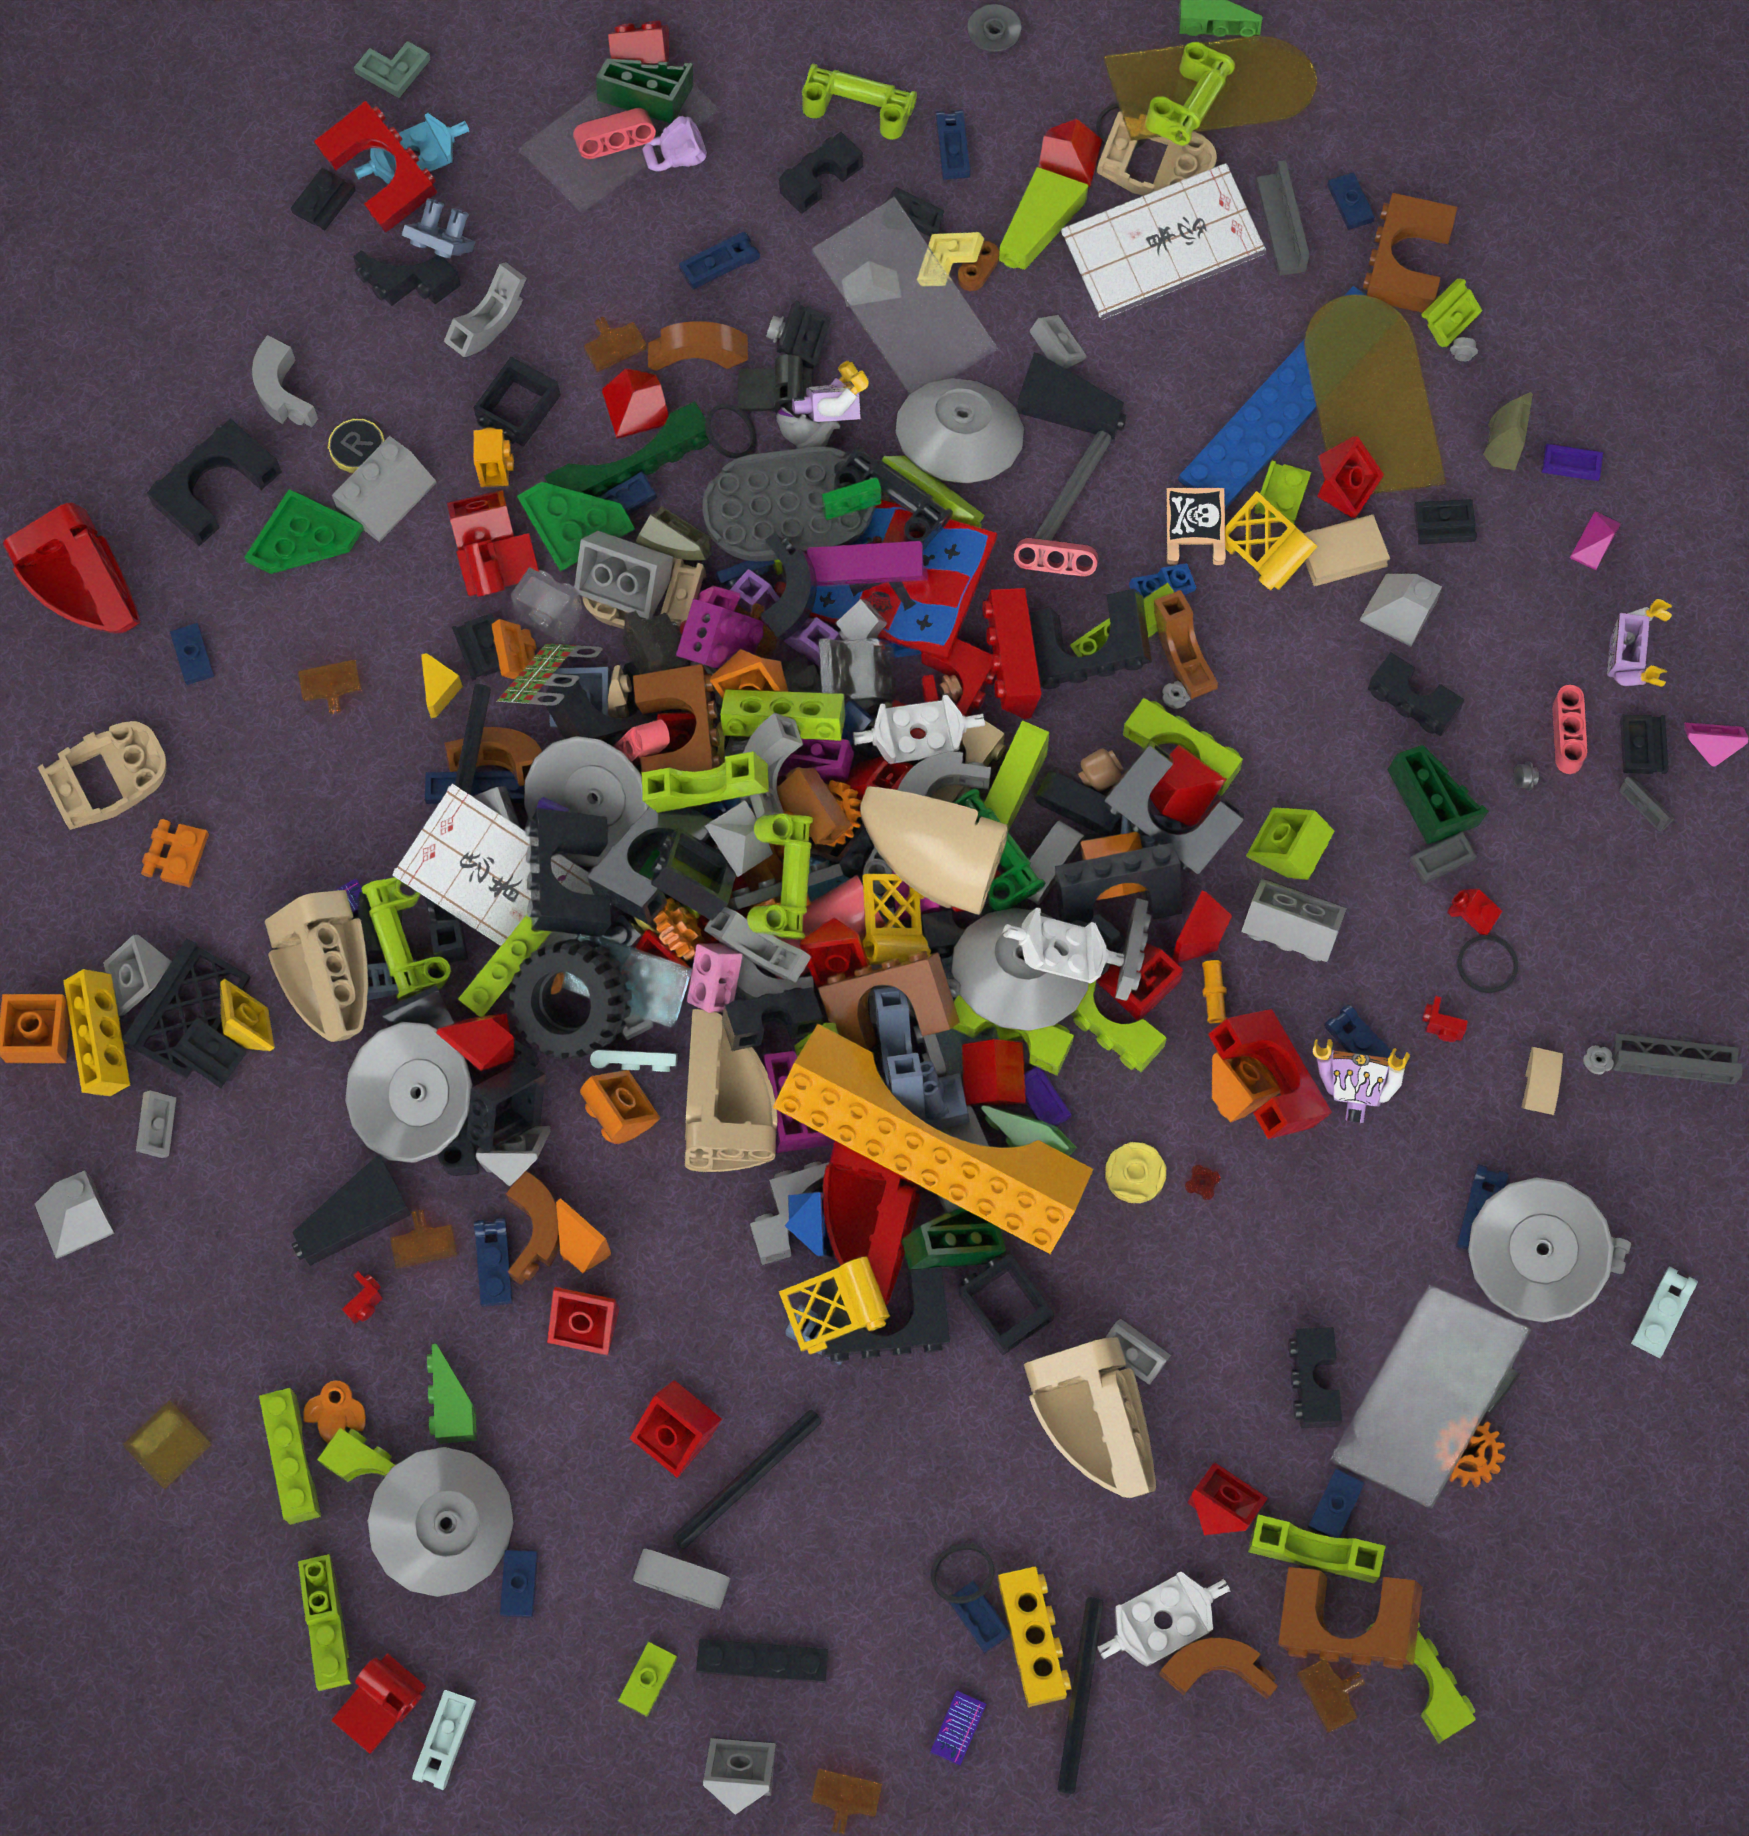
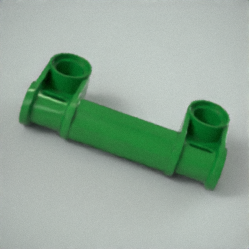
[953,788,1046,911]

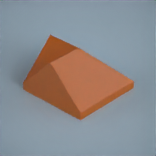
[710,649,789,699]
[556,1198,611,1273]

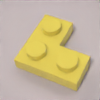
[916,232,984,287]

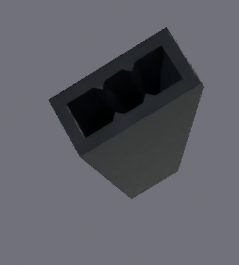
[1017,352,1127,440]
[292,1155,411,1266]

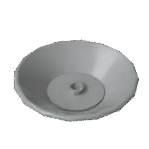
[895,378,1024,483]
[524,736,650,868]
[952,908,1088,1031]
[345,1022,472,1162]
[1468,1177,1614,1323]
[367,1447,514,1597]

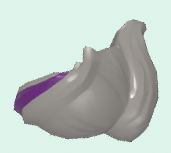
[776,407,840,449]

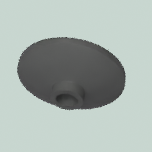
[967,4,1022,52]

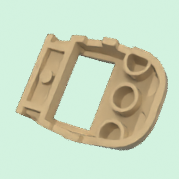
[1097,112,1217,196]
[582,558,706,635]
[38,721,167,830]

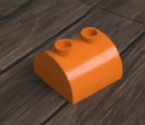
[580,1070,660,1144]

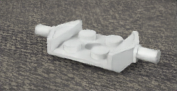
[853,695,985,764]
[1003,908,1124,983]
[1097,1572,1230,1667]

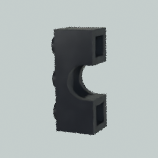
[779,132,863,214]
[1368,652,1465,736]
[424,896,468,963]
[921,904,1011,960]
[722,987,823,1051]
[1288,1327,1342,1429]

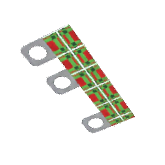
[496,644,603,705]

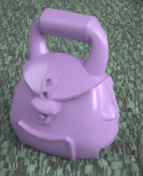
[642,116,707,171]

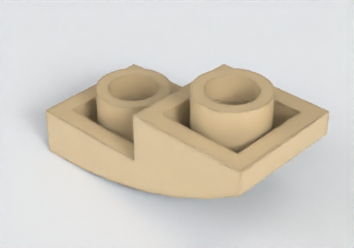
[608,665,632,718]
[1521,1047,1563,1115]

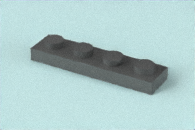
[726,861,843,910]

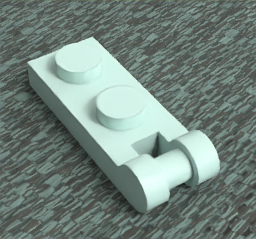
[590,1050,678,1072]
[1631,1266,1698,1358]
[412,1690,476,1790]

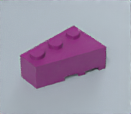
[776,739,854,786]
[762,1051,835,1153]

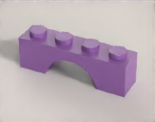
[730,569,840,669]

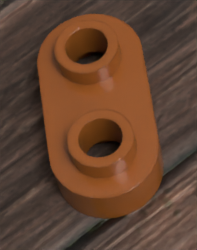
[958,241,999,291]

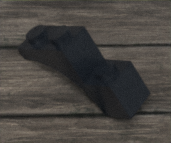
[353,250,461,306]

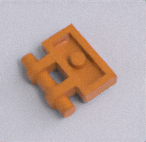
[491,619,537,679]
[141,819,209,888]

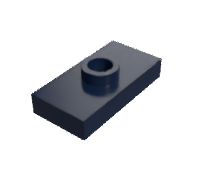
[1327,172,1375,230]
[598,472,657,515]
[170,623,215,685]
[1308,1469,1365,1538]
[500,1550,538,1618]
[949,1580,1011,1654]

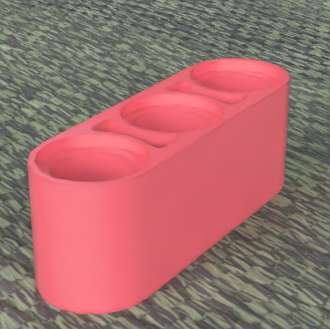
[573,108,656,159]
[1014,538,1098,576]
[1552,685,1587,774]
[613,719,670,766]

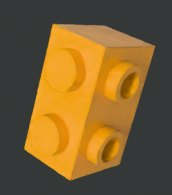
[474,427,514,487]

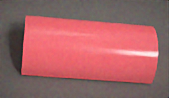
[772,875,886,979]

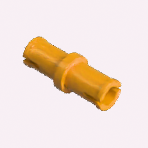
[1202,960,1227,1023]

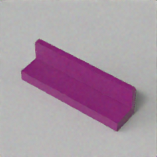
[807,541,928,586]

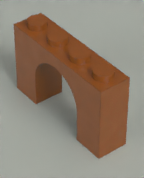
[1363,193,1458,313]
[633,664,722,773]
[742,767,852,891]
[818,951,960,1050]
[1278,1567,1423,1669]

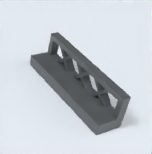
[1256,160,1310,276]
[1613,1034,1742,1084]

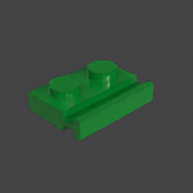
[822,477,881,520]

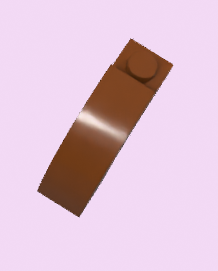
[648,321,748,371]
[1154,590,1218,699]
[444,727,542,786]
[506,1171,560,1285]
[1159,1638,1278,1699]

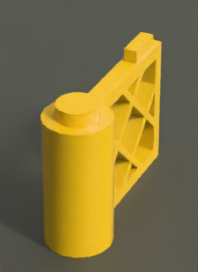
[1225,491,1318,590]
[862,874,931,965]
[779,1257,890,1355]

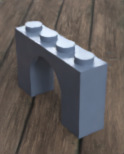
[874,987,925,1122]

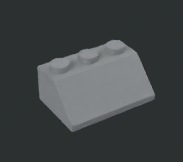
[332,436,436,542]
[573,531,673,620]
[1241,879,1347,962]

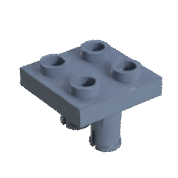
[401,198,475,258]
[920,1061,970,1130]

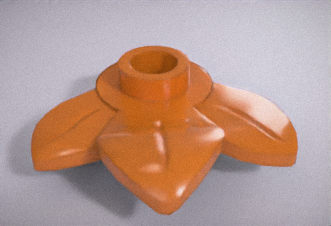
[303,1380,366,1444]

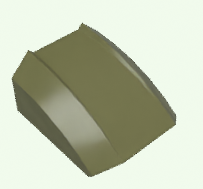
[1483,392,1533,470]
[636,506,712,560]

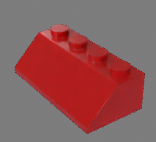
[983,588,1041,719]

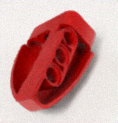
[3,502,141,634]
[823,1141,920,1306]

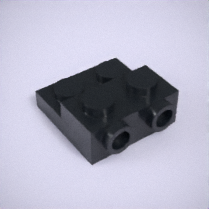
[808,817,874,877]

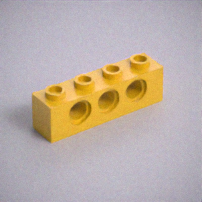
[64,969,130,1096]
[998,1566,1071,1707]

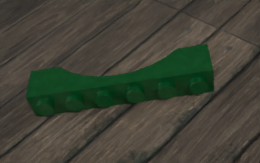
[544,401,710,497]

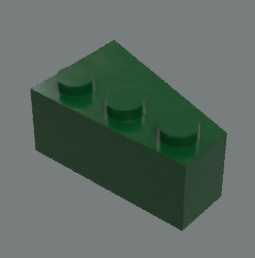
[596,59,693,124]
[1387,745,1489,845]
[902,1207,1006,1269]

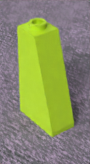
[999,167,1088,270]
[882,456,985,528]
[984,720,1049,831]

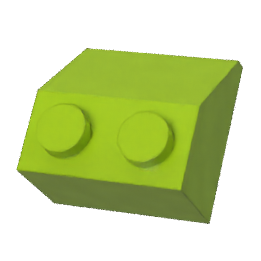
[1246,807,1335,880]

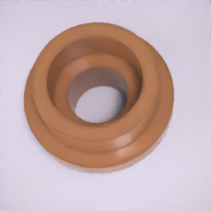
[939,675,963,703]

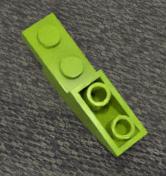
[1070,582,1174,657]
[298,1554,351,1691]

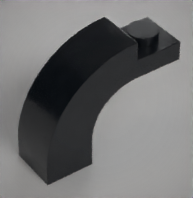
[761,533,817,641]

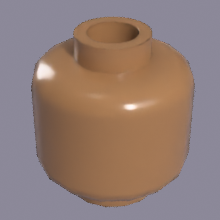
[1078,748,1124,792]

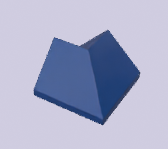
[785,1192,832,1257]

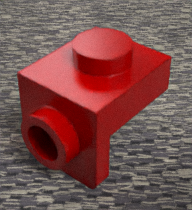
[1447,889,1503,935]
[1422,996,1468,1042]
[342,1271,383,1324]

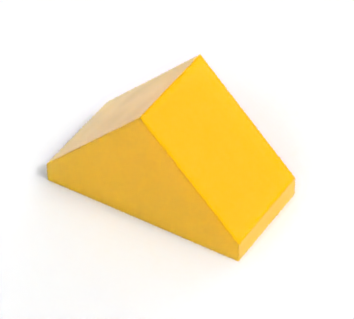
[421,653,462,718]

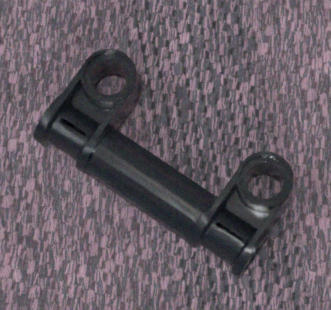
[834,445,953,550]

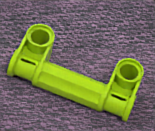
[1145,42,1235,146]
[802,64,917,140]
[747,813,813,940]
[361,877,451,1001]

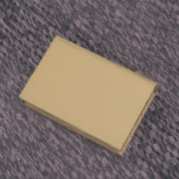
[1304,515,1390,586]

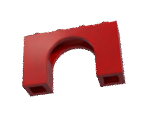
[314,101,437,233]
[891,638,997,739]
[1208,1009,1332,1139]

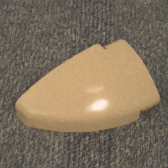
[860,786,1008,915]
[265,890,368,1042]
[685,1009,777,1172]
[1024,1337,1156,1498]

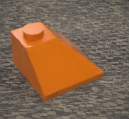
[1080,832,1145,900]
[1212,1052,1280,1123]

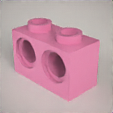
[687,943,743,1013]

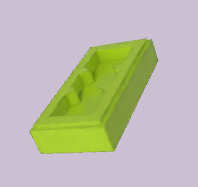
[618,1642,678,1717]

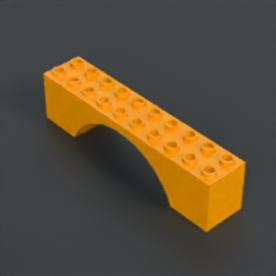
[773,1024,1093,1254]

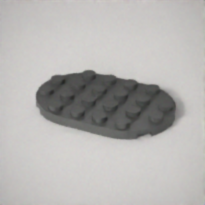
[702,447,875,561]

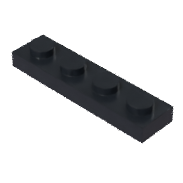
[696,1639,828,1683]

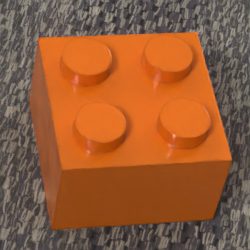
[0,994,70,1063]

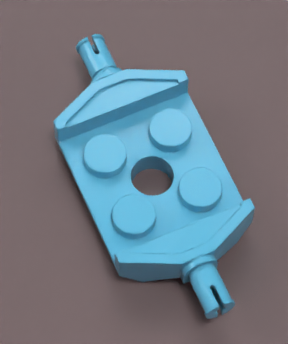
[353,113,470,184]

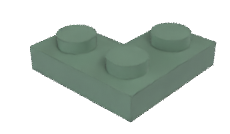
[354,41,431,98]

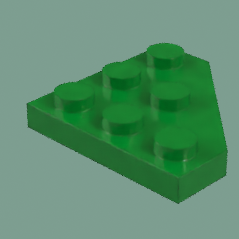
[517,482,635,572]
[244,489,364,574]

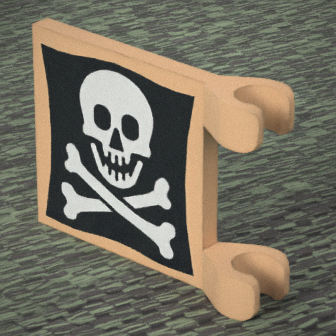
[1167,488,1225,565]

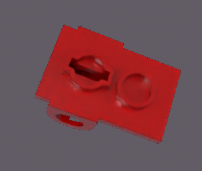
[456,533,541,597]
[331,1653,426,1754]

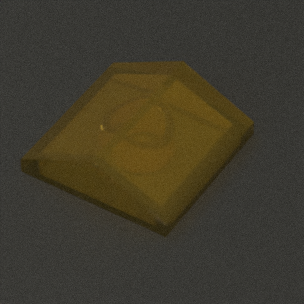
[123,1400,212,1489]

